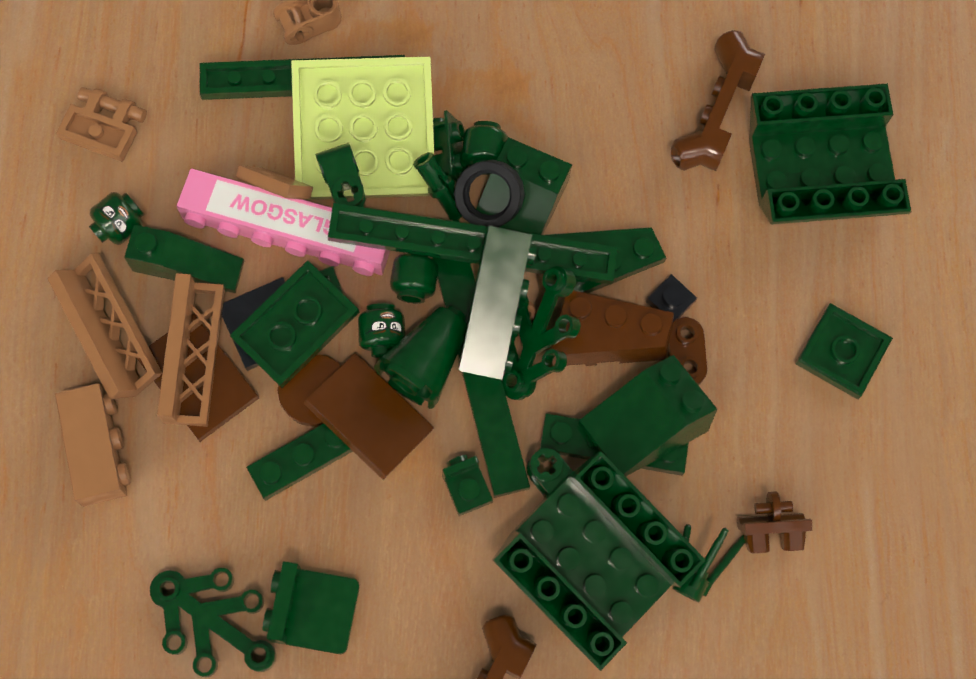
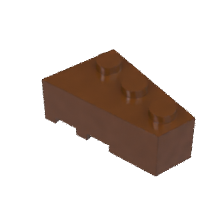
[551,290,674,366]

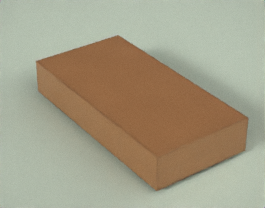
[236,165,313,200]

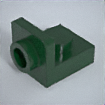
[442,455,493,516]

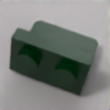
[262,561,360,655]

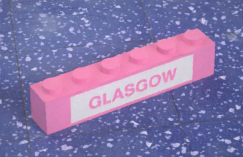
[177,169,390,276]

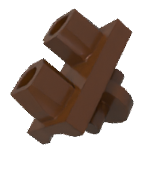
[737,491,812,553]

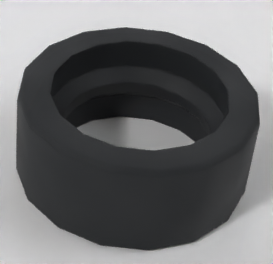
[454,160,525,227]

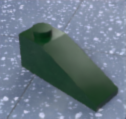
[124,224,244,293]

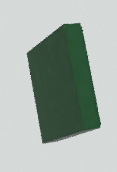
[795,303,893,399]

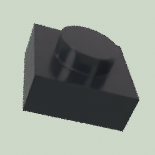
[646,274,697,322]

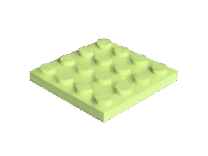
[291,57,434,200]

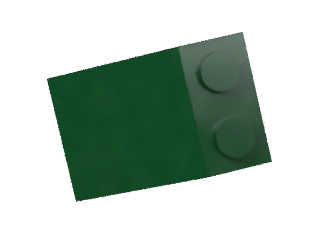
[470,137,572,235]
[578,355,717,476]

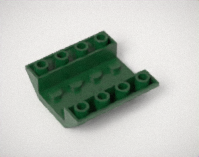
[749,83,911,225]
[492,451,706,671]

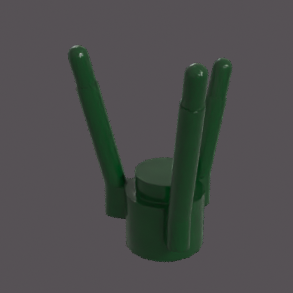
[672,524,745,603]

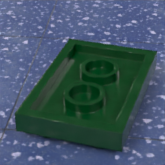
[230,260,360,388]

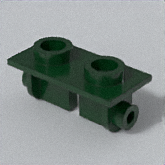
[433,110,468,182]

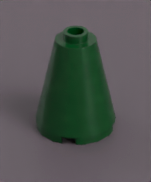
[374,306,468,409]

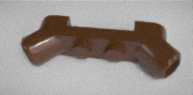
[671,30,765,171]
[477,614,537,679]

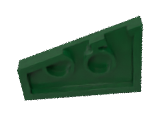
[544,227,666,294]

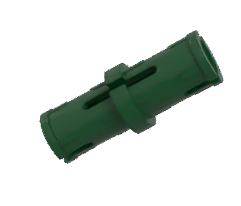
[413,152,462,220]

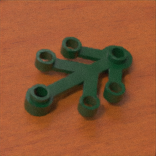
[502,266,581,400]
[150,568,276,677]

